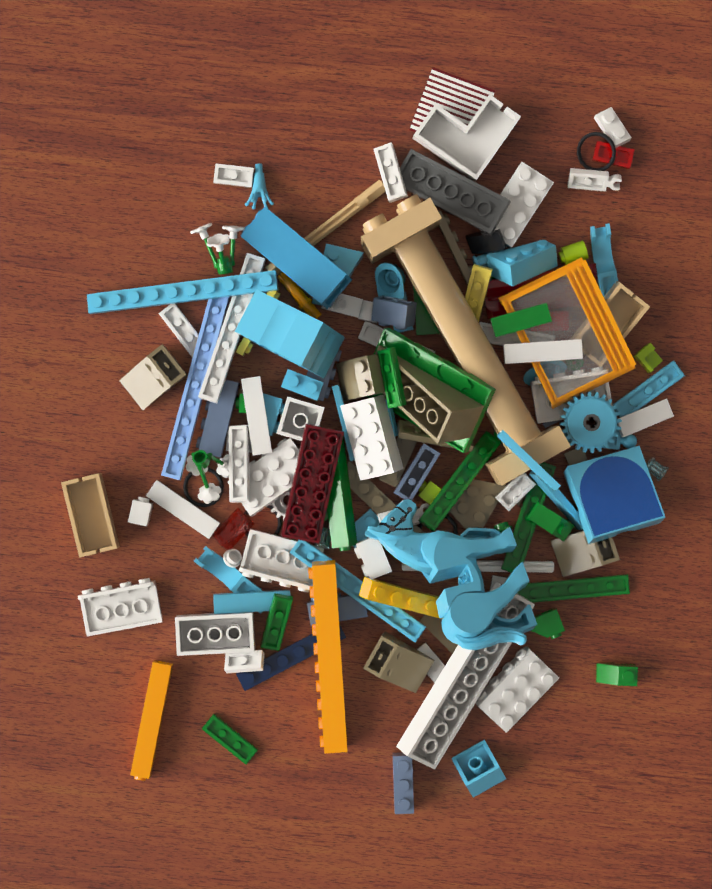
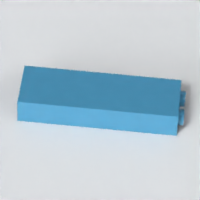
[240,207,352,309]

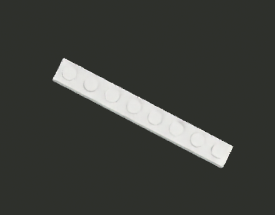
[198,253,266,404]

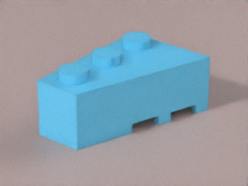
[486,240,558,286]
[312,244,364,308]

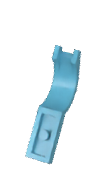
[590,223,618,297]
[194,546,263,614]

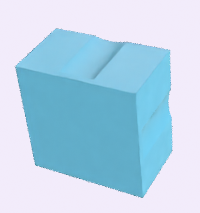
[235,289,345,378]

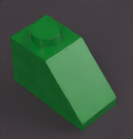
[527,502,574,542]
[531,608,565,639]
[596,663,638,686]

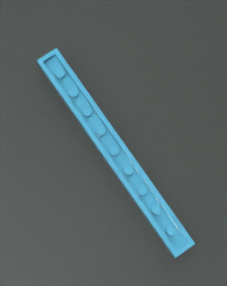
[87,270,278,314]

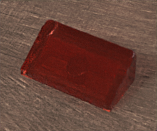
[213,508,254,550]

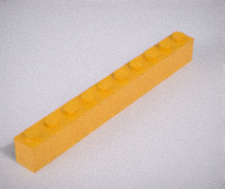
[308,560,347,754]

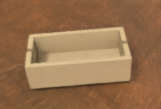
[569,281,650,367]
[61,473,120,558]

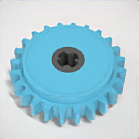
[559,392,622,453]

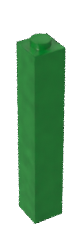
[327,430,357,551]

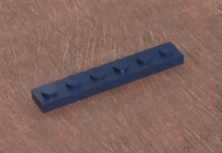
[236,624,346,691]

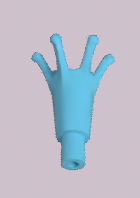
[245,164,274,209]

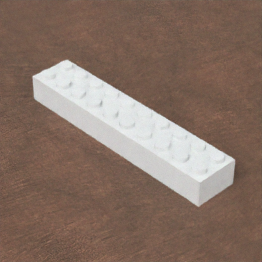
[396,582,535,769]

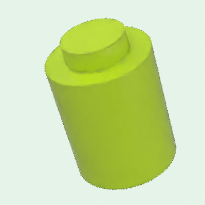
[558,240,589,265]

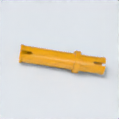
[277,272,322,319]

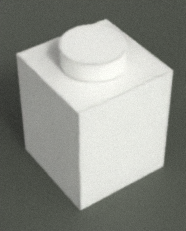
[128,496,153,526]

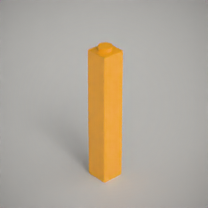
[130,660,173,781]

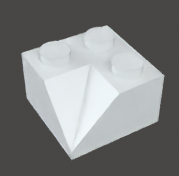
[276,396,325,441]
[354,537,392,579]

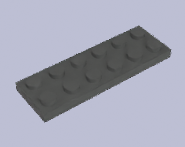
[400,149,511,236]

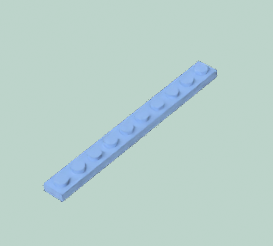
[161,297,230,481]

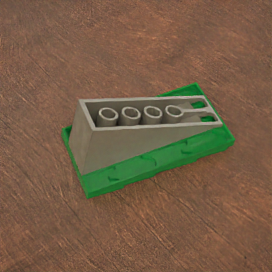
[366,328,496,453]

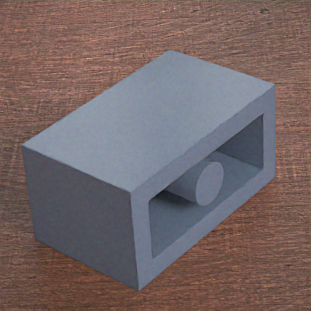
[371,295,417,330]

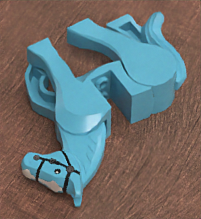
[365,499,537,650]

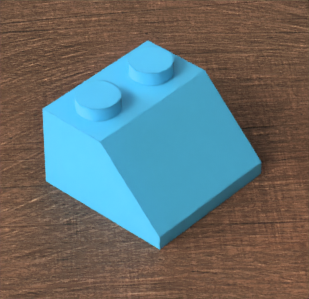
[451,739,506,798]

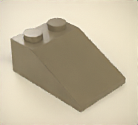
[336,354,385,401]

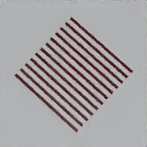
[409,68,495,132]

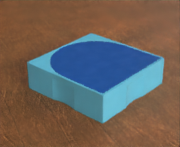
[563,446,665,544]

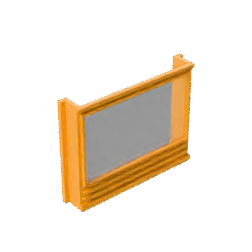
[498,257,636,409]

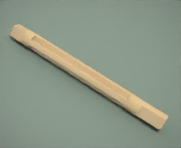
[265,180,386,275]

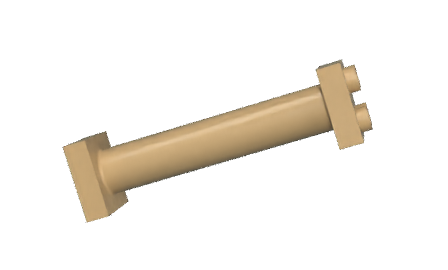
[361,194,571,485]

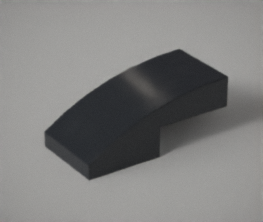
[465,229,506,254]

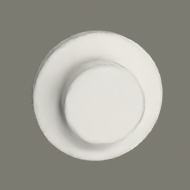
[223,549,242,568]

